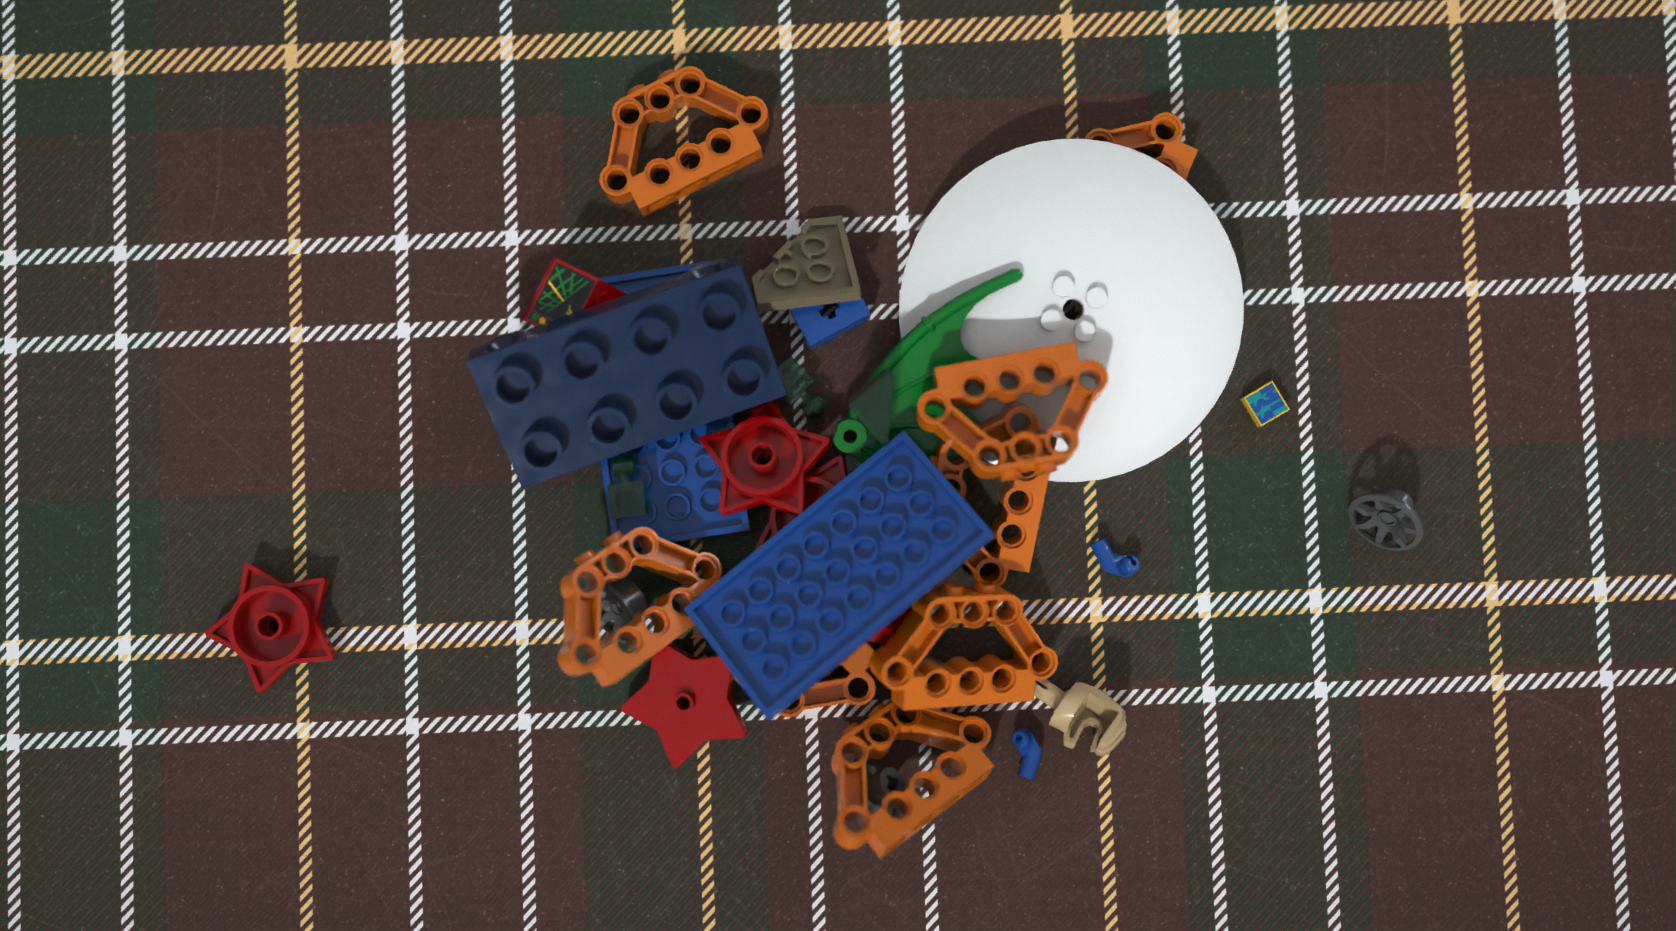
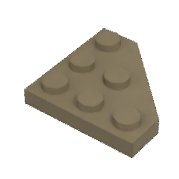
[752,215,861,313]

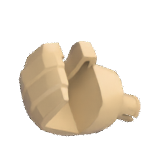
[1034,679,1126,756]

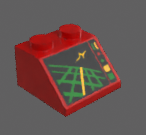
[522,257,627,327]

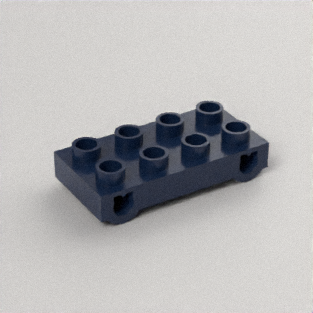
[466,255,787,488]

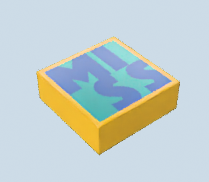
[1241,381,1290,428]

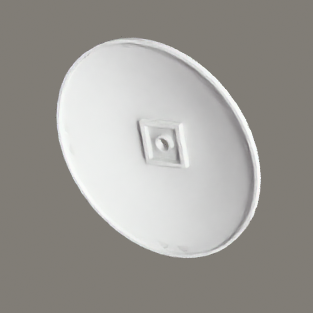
[899,139,1244,482]

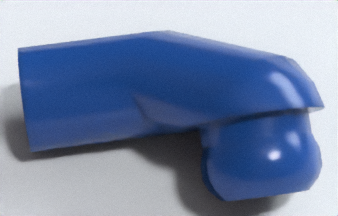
[1090,538,1140,577]
[1011,728,1043,780]

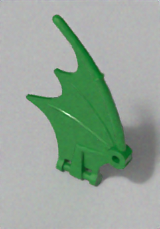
[833,269,1023,480]

